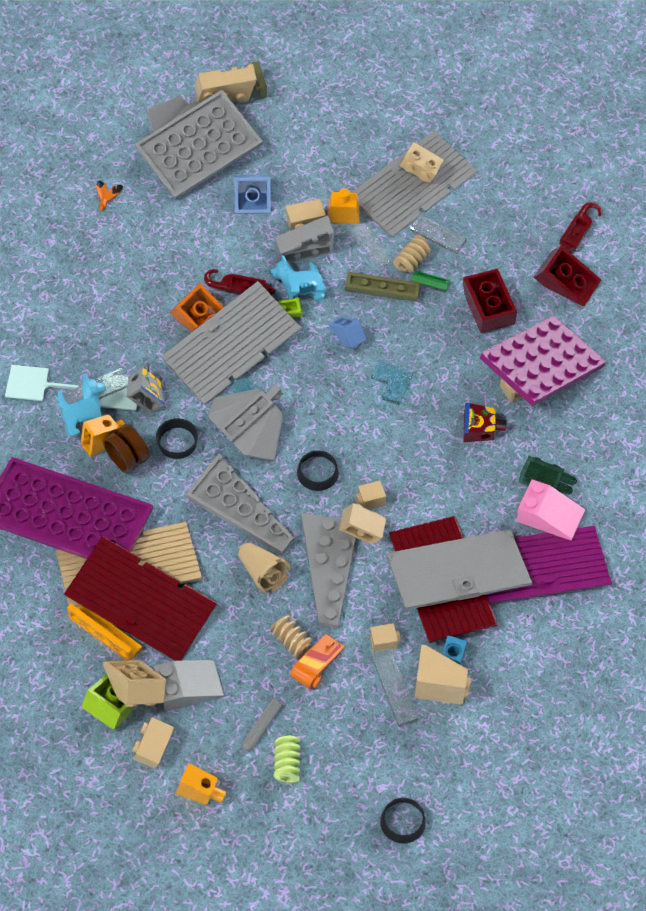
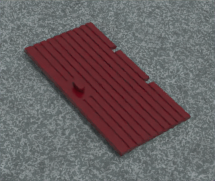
[389,516,498,643]
[64,536,217,661]

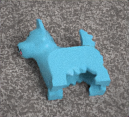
[270,255,326,301]
[55,374,105,436]

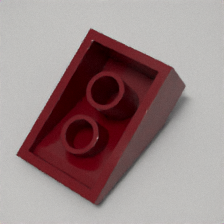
[533,245,601,307]

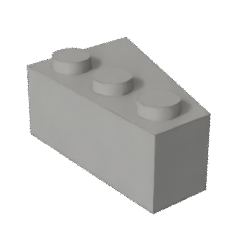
[275,215,334,262]

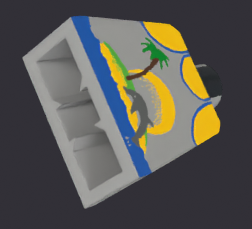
[126,366,165,413]

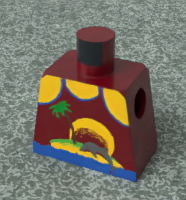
[463,403,506,442]

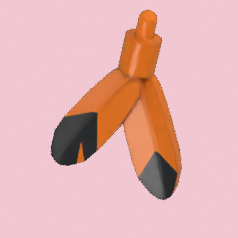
[96,181,123,211]

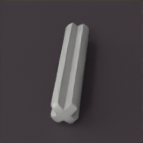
[241,699,281,752]

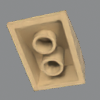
[103,660,166,707]

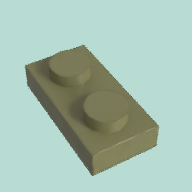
[252,61,267,99]

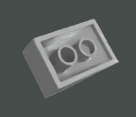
[154,660,224,711]

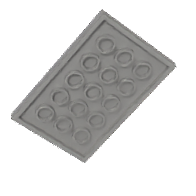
[135,90,263,200]

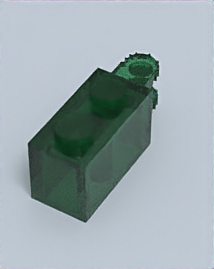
[519,456,577,495]

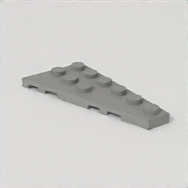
[186,453,293,555]
[301,513,356,628]

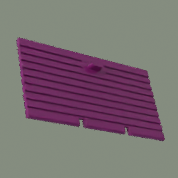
[486,525,612,604]

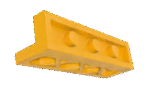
[67,604,142,661]

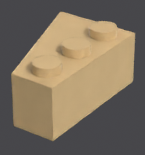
[194,64,257,103]

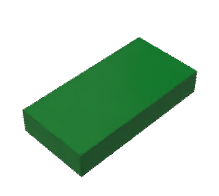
[412,271,451,290]

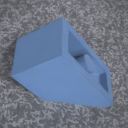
[328,316,366,348]

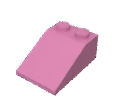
[517,480,585,541]

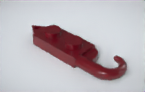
[559,202,602,252]
[204,269,275,295]

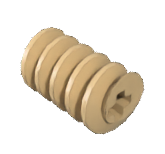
[393,235,431,273]
[270,615,312,659]

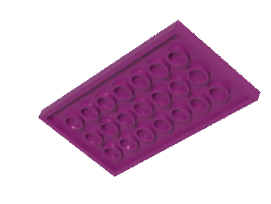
[0,457,153,559]

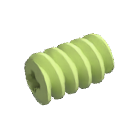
[274,736,300,783]

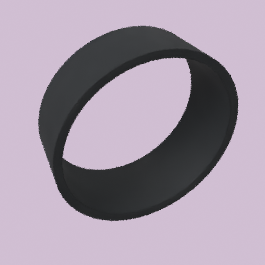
[156,418,198,459]
[297,450,339,491]
[380,797,426,844]

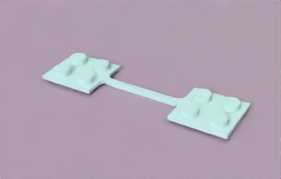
[5,365,137,411]

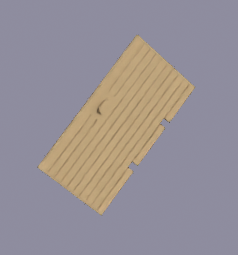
[56,522,202,607]

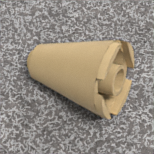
[238,542,291,594]

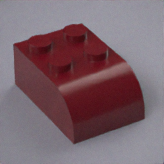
[463,268,517,333]

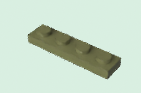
[345,272,420,302]

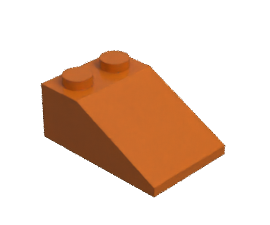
[170,283,224,332]

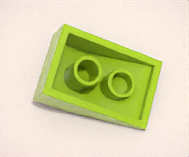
[81,674,135,730]

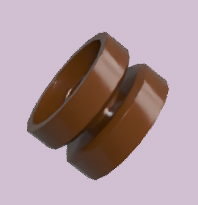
[103,424,150,474]

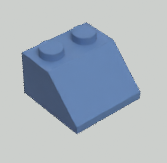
[234,174,271,213]

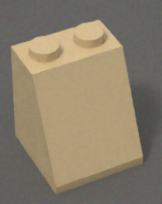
[414,644,471,705]

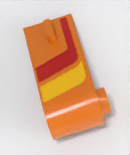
[290,634,345,689]

